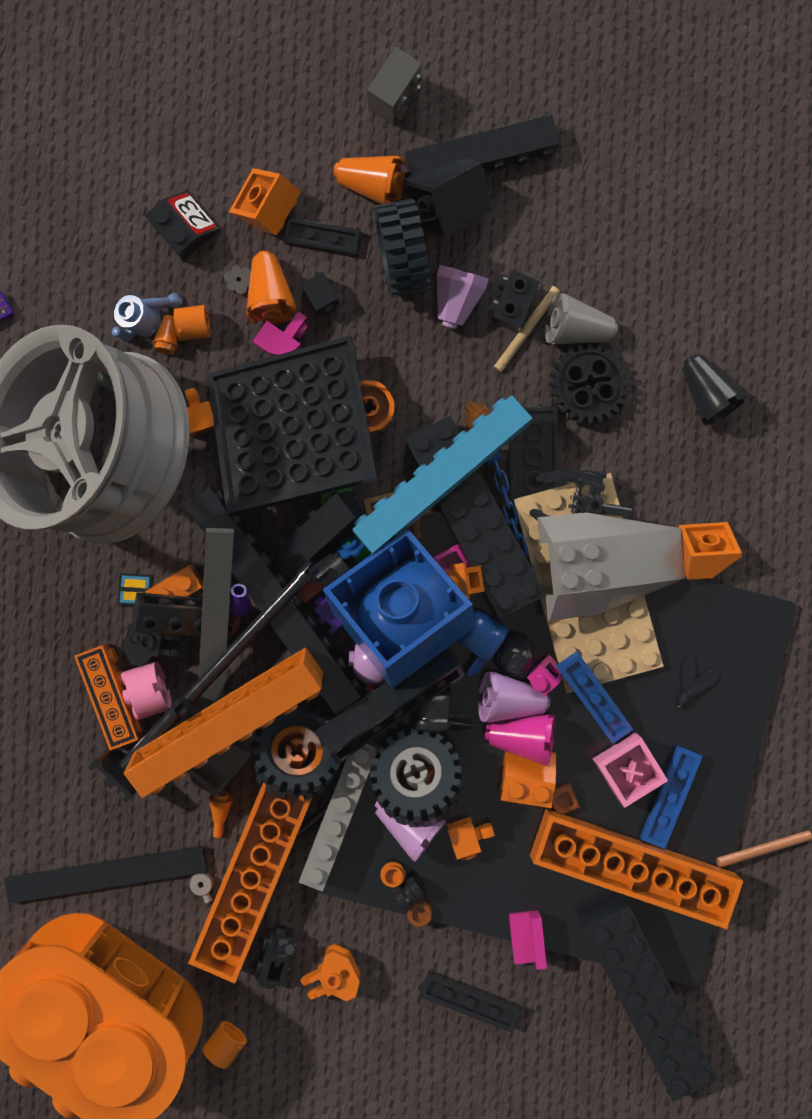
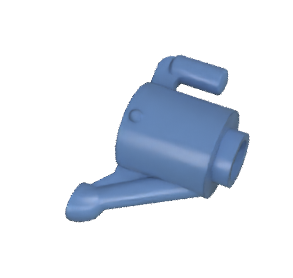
[112,293,183,341]

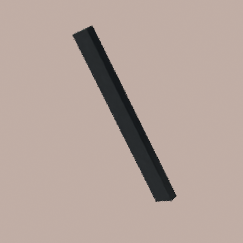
[4,845,208,904]

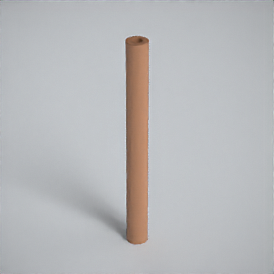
[716,830,812,868]

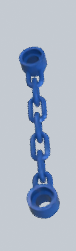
[486,450,537,578]

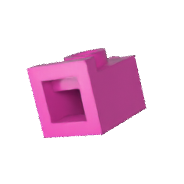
[527,655,564,696]

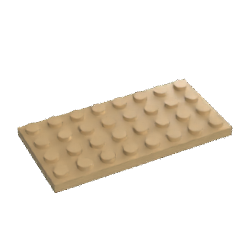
[513,473,664,693]

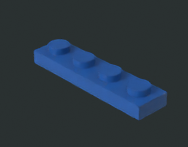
[556,651,633,744]
[640,745,703,849]

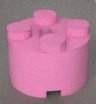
[121,662,172,721]

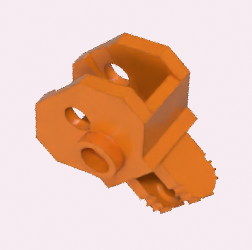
[300,943,360,1002]

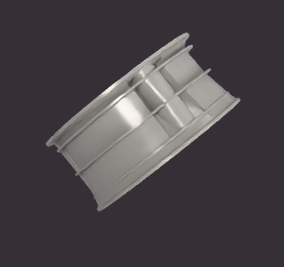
[0,325,189,544]

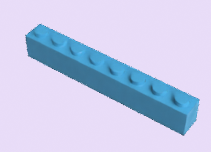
[352,395,532,554]

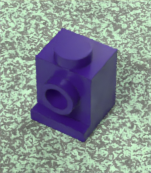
[311,595,341,634]

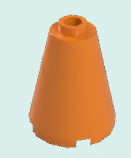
[334,155,406,204]
[246,251,297,325]

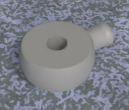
[190,872,213,903]

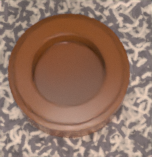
[407,900,432,927]

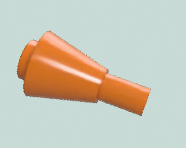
[209,790,234,838]

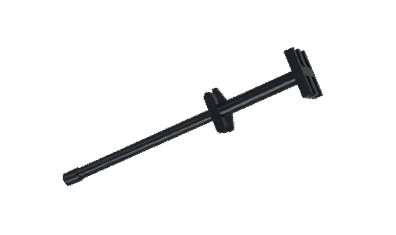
[88,560,320,803]

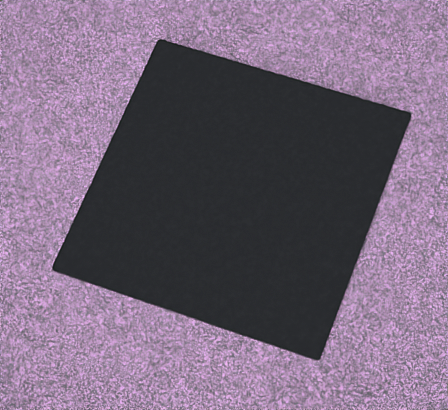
[314,511,796,987]

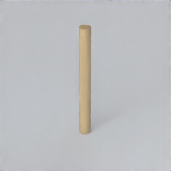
[494,286,560,373]

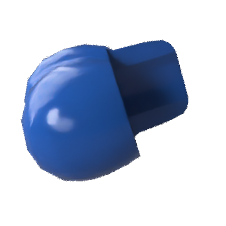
[457,609,508,677]

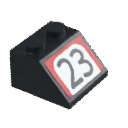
[144,190,220,261]

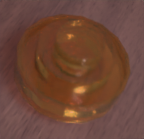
[464,401,491,430]

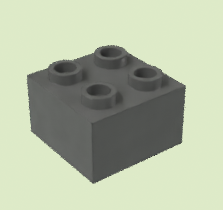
[367,46,423,125]

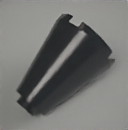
[682,354,748,426]

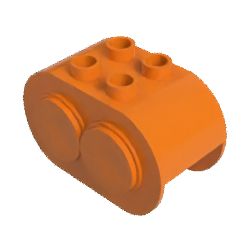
[0,913,203,1119]

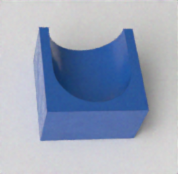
[323,529,475,689]

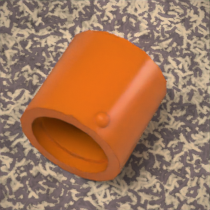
[174,305,211,342]
[203,1021,247,1069]

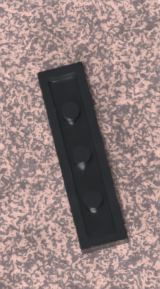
[419,970,521,1033]

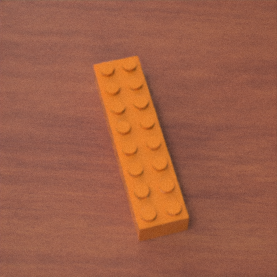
[123,647,323,798]
[188,783,315,983]
[530,808,743,929]

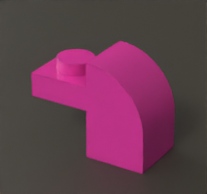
[253,312,309,356]

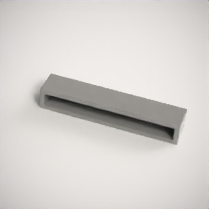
[299,741,379,892]

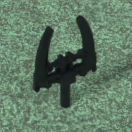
[529,470,632,521]

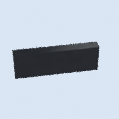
[283,217,361,256]

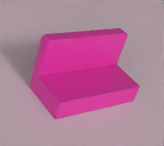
[509,910,547,970]

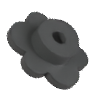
[224,265,251,295]

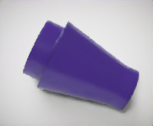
[229,584,252,617]

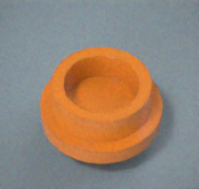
[380,862,406,888]

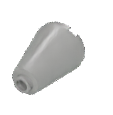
[545,293,618,344]

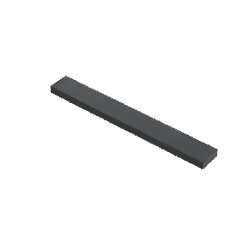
[197,528,234,712]

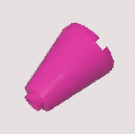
[485,715,555,766]

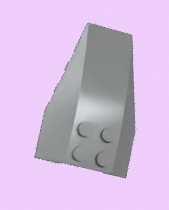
[537,513,686,621]

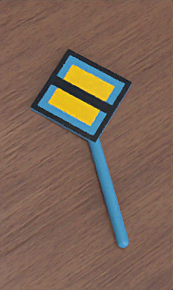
[117,573,152,606]

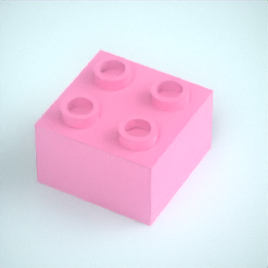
[593,733,668,808]

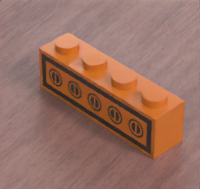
[74,643,145,750]

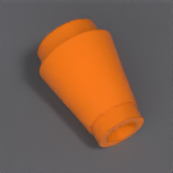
[153,315,178,355]

